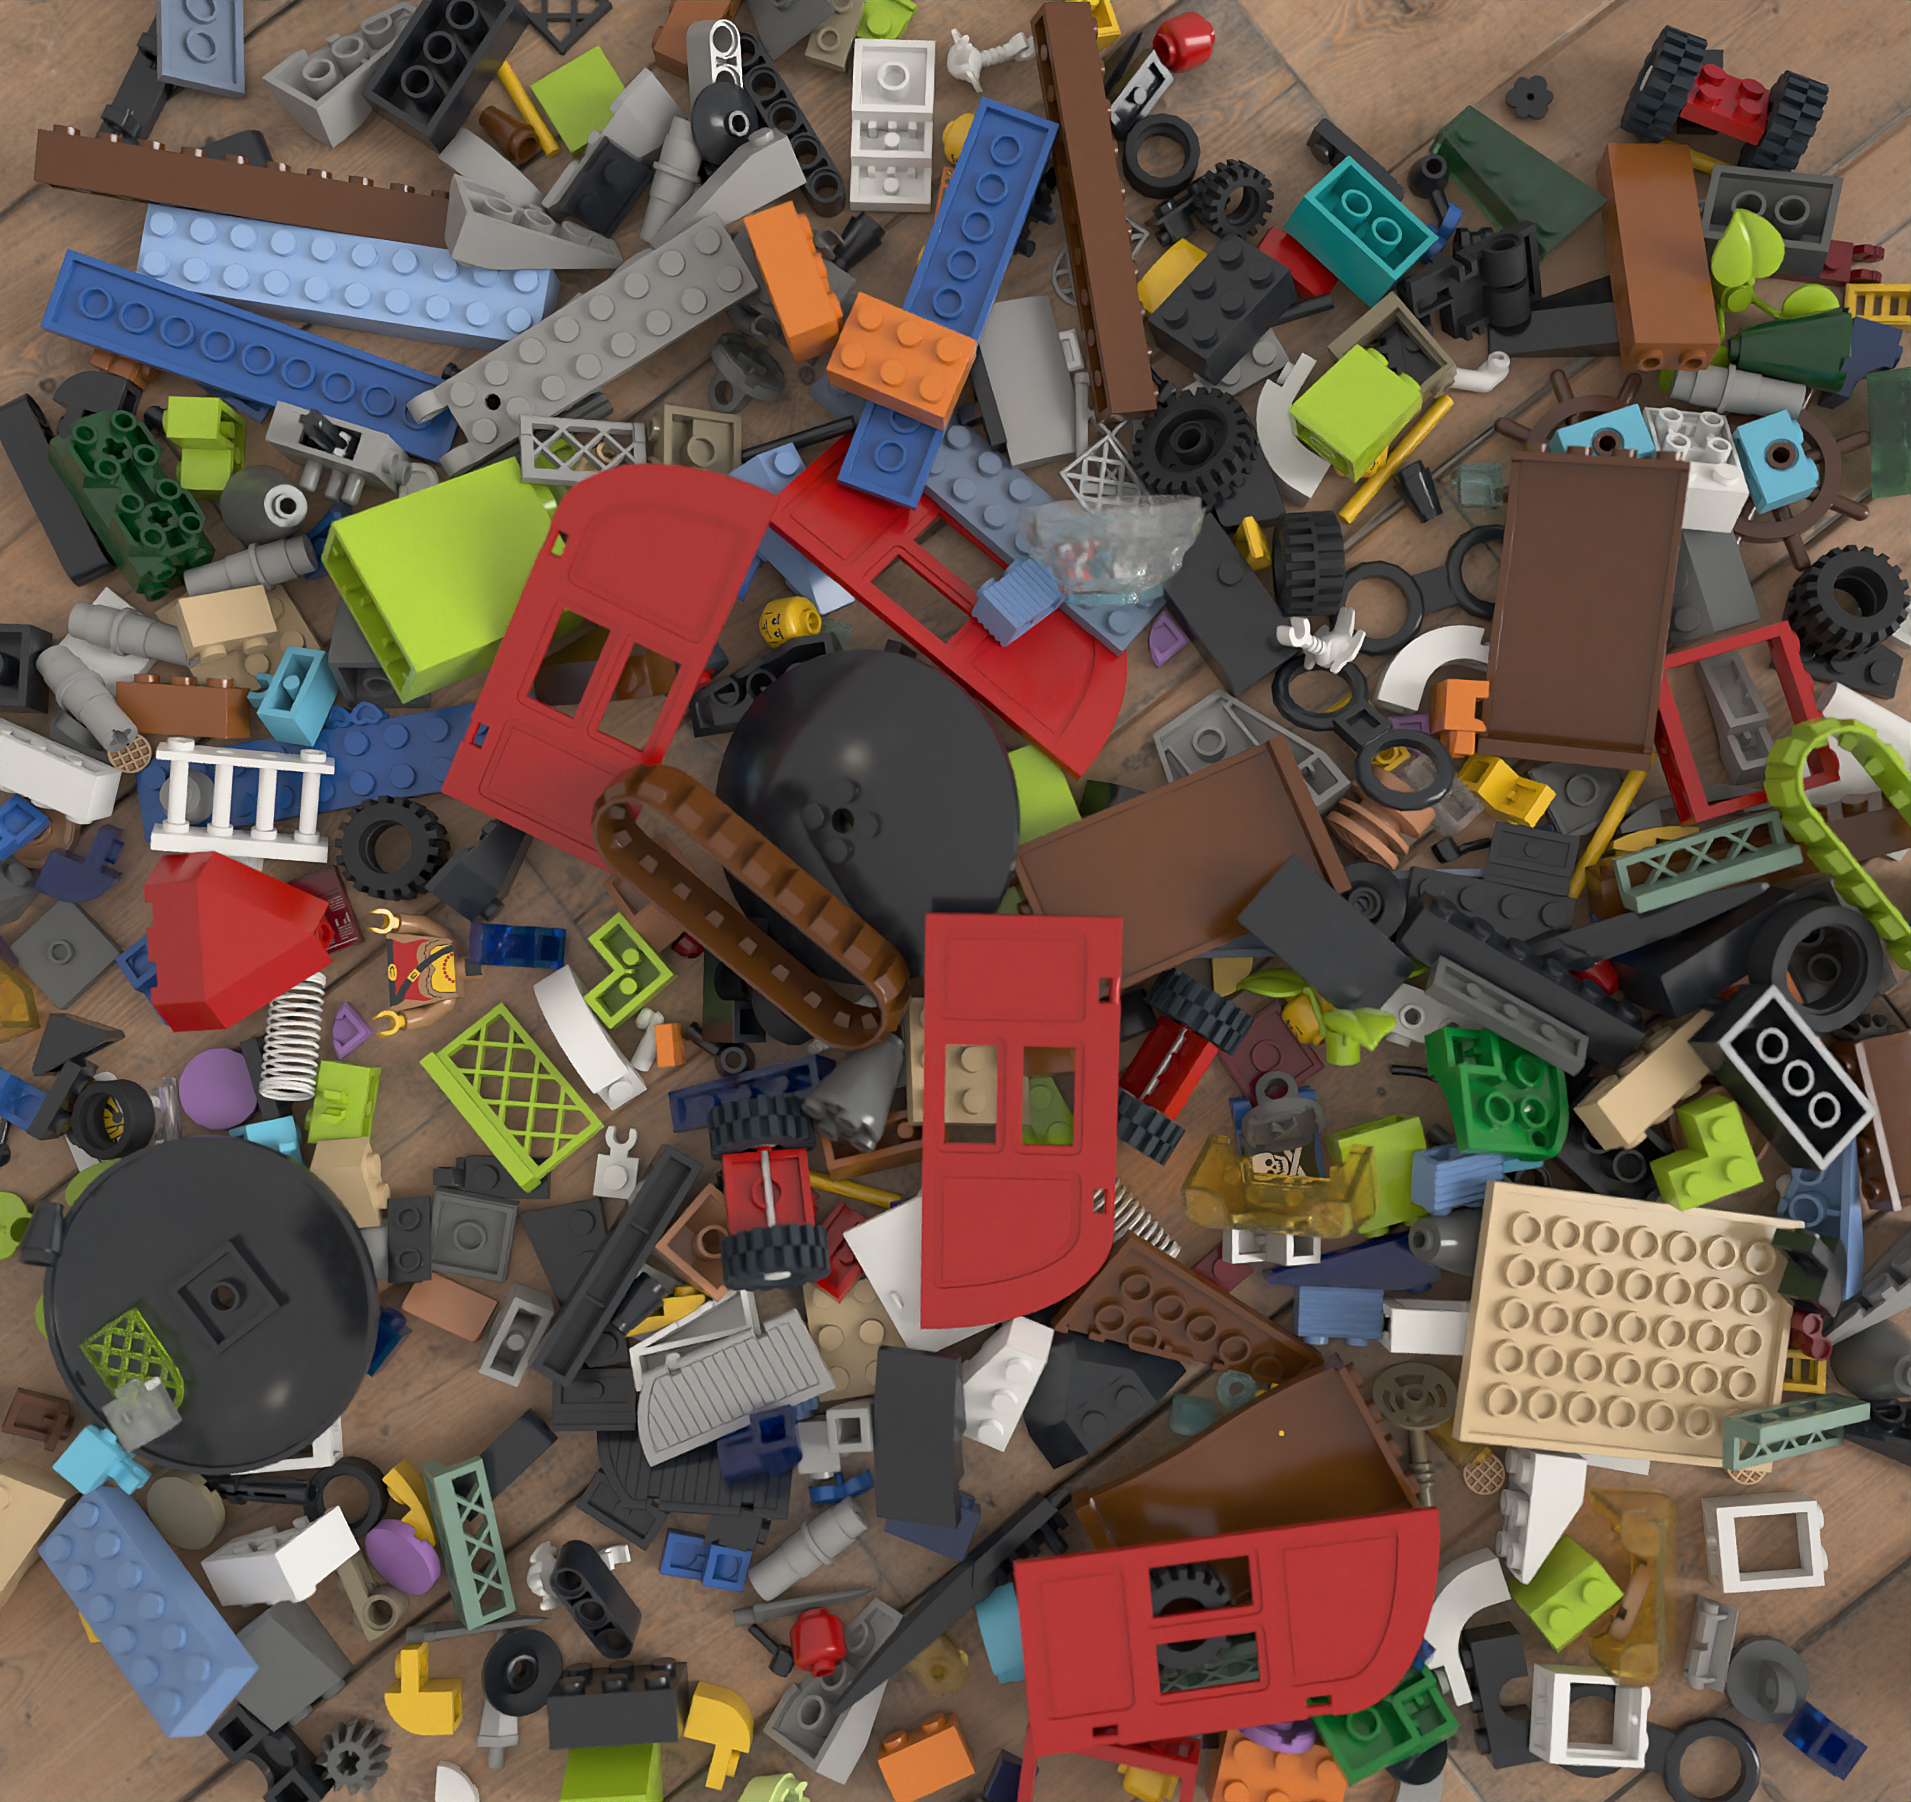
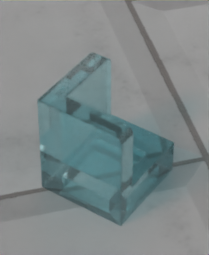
[1450,463,1503,514]

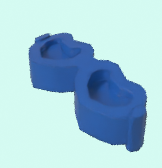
[1421,201,1464,265]
[323,701,390,730]
[808,1468,874,1505]

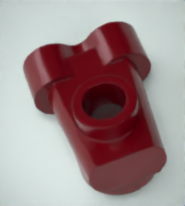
[1788,1308,1832,1361]

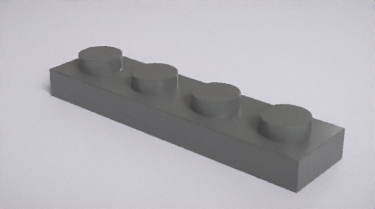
[1424,955,1589,1076]

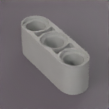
[686,19,743,130]

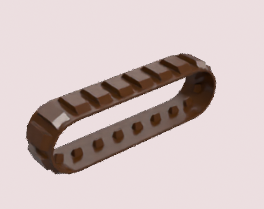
[591,763,913,1050]

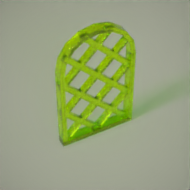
[78,1307,184,1423]

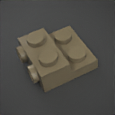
[646,404,742,475]

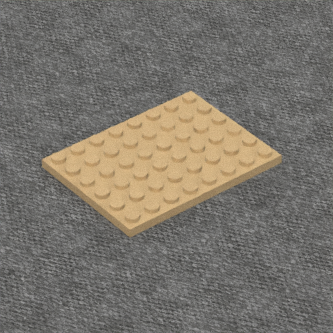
[1452,1180,1805,1473]

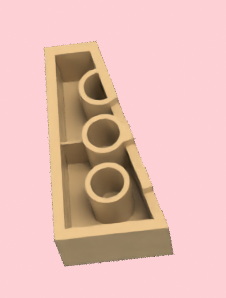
[1574,1008,1714,1150]
[0,1458,83,1611]

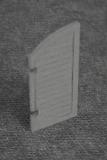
[638,1308,836,1467]

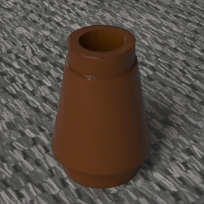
[479,106,539,163]

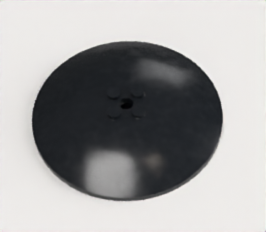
[715,649,1021,986]
[43,1135,379,1475]

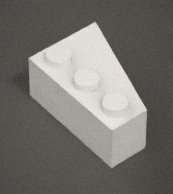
[629,1288,761,1392]
[962,1316,1054,1452]
[200,1505,360,1607]

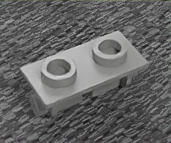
[1682,1595,1739,1693]

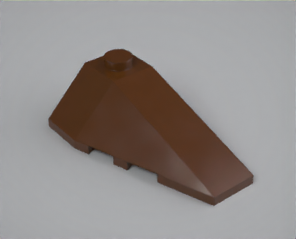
[533,626,676,706]

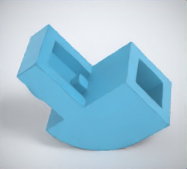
[975,1582,1025,1684]

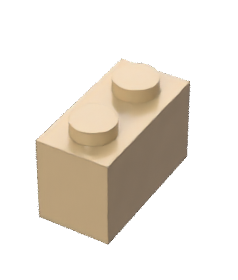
[173,584,278,662]
[310,1137,391,1228]

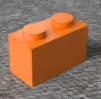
[877,1711,975,1802]

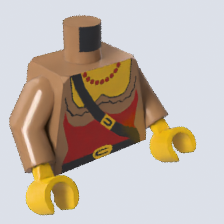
[367,908,487,1038]

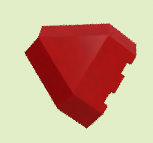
[144,851,335,1032]

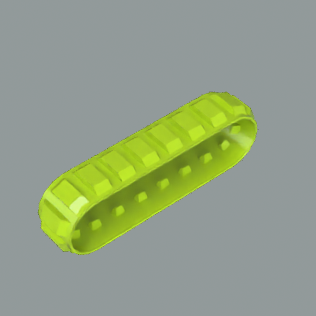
[1763,717,1911,973]

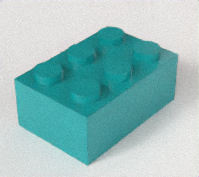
[1283,155,1439,308]

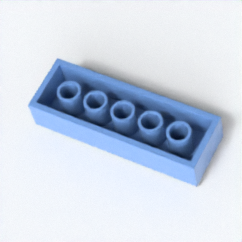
[37,1486,259,1738]

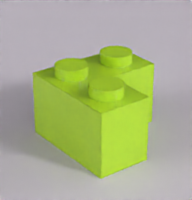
[162,396,247,500]
[583,912,680,1029]
[1649,1093,1763,1212]

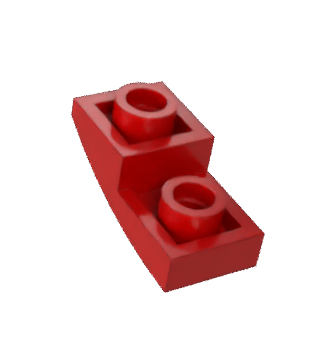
[1256,227,1339,300]

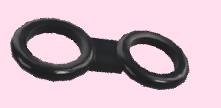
[1329,524,1505,657]
[1271,653,1456,812]
[1558,1682,1761,1802]

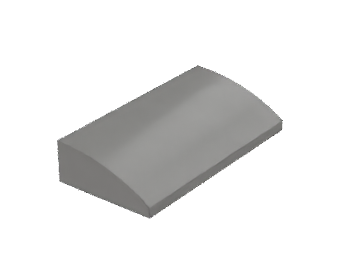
[979,295,1090,471]

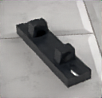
[95,15,174,146]
[957,345,1007,454]

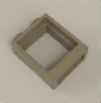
[1327,291,1457,423]

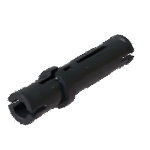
[201,1473,320,1507]

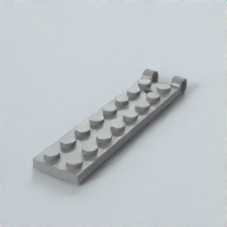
[406,212,761,478]

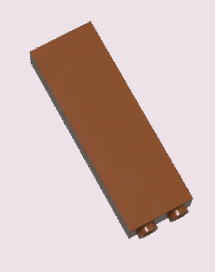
[1596,143,1721,372]

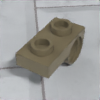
[805,0,867,74]
[335,1547,409,1642]

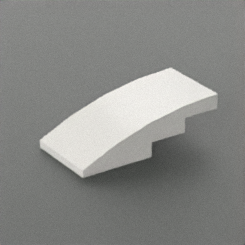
[850,39,935,213]

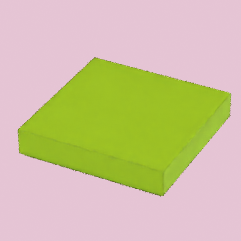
[530,45,625,158]

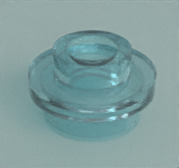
[1216,1370,1258,1411]

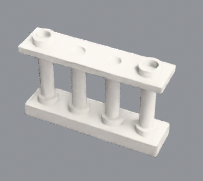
[151,737,335,863]

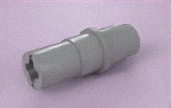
[639,116,703,242]
[1669,364,1806,420]
[184,534,318,597]
[68,602,201,668]
[36,645,138,752]
[748,1496,870,1602]

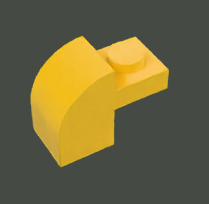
[1453,751,1556,828]
[384,1642,463,1735]
[683,1681,754,1791]

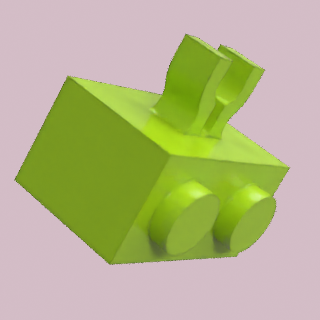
[305,1059,382,1144]

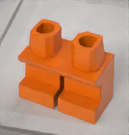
[1428,679,1489,759]

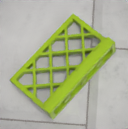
[419,1002,605,1194]

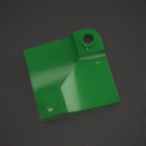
[1424,1027,1569,1162]
[1306,1651,1459,1787]

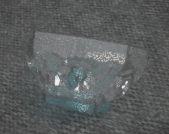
[1016,494,1206,605]

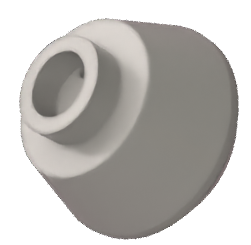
[160,769,214,825]

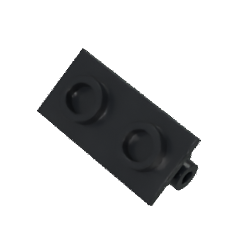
[1144,175,1231,247]
[388,1196,431,1284]

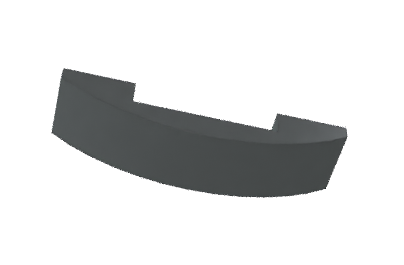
[1613,785,1775,836]

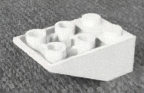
[1643,407,1749,533]
[1495,1446,1587,1584]

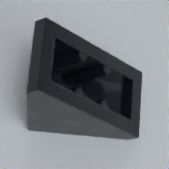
[32,1013,126,1077]

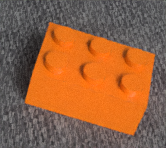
[743,201,844,364]
[826,292,977,431]
[1205,1729,1347,1802]

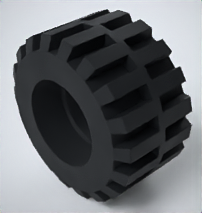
[1272,510,1345,617]
[1786,545,1911,660]
[335,795,451,901]
[1148,1561,1234,1676]

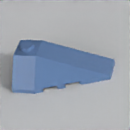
[728,442,855,617]
[1776,1136,1864,1300]

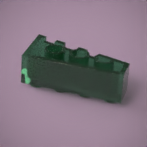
[1428,105,1609,265]

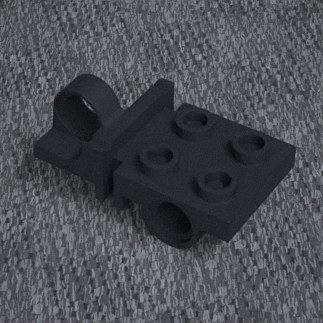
[1397,219,1542,341]

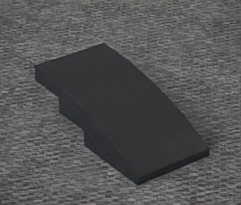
[1235,854,1418,1010]
[874,1345,967,1529]

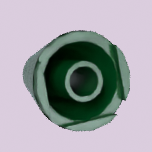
[1728,307,1852,393]

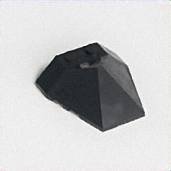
[994,1292,1186,1469]

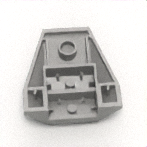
[1152,688,1351,821]

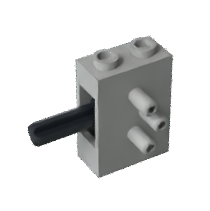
[265,401,412,506]

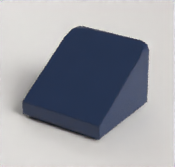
[984,1749,1040,1802]

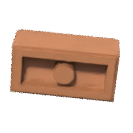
[401,1270,499,1343]

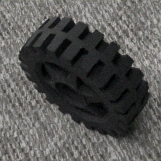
[1132,387,1258,510]

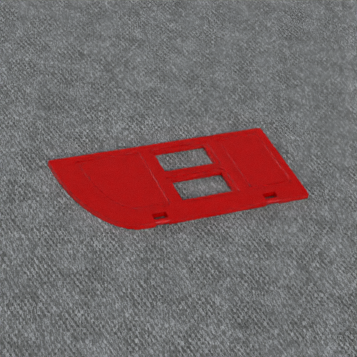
[768,432,1127,782]
[440,463,781,874]
[920,912,1123,1329]
[1013,1505,1440,1757]

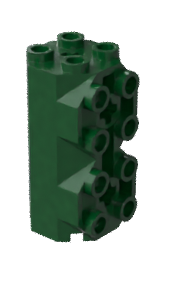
[47,410,215,602]

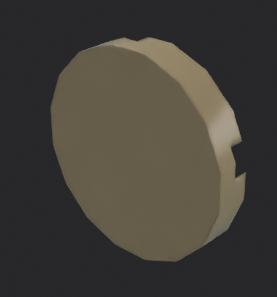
[147,1470,226,1550]

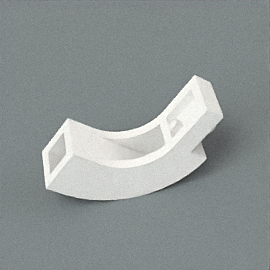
[1251,353,1331,508]
[1371,625,1490,715]
[533,964,647,1111]
[1418,1547,1511,1706]

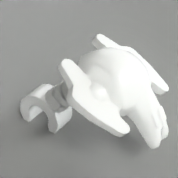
[947,28,1036,93]
[1277,606,1366,674]
[527,1541,631,1611]

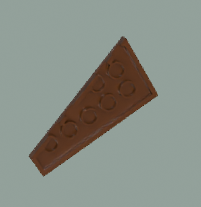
[1051,1229,1325,1384]

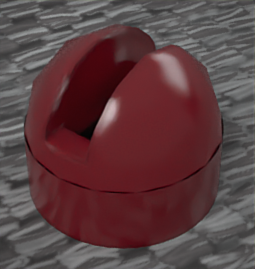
[671,931,704,959]

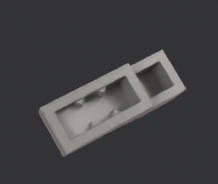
[1695,651,1774,785]

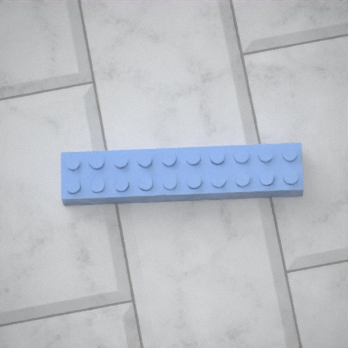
[136,203,560,352]

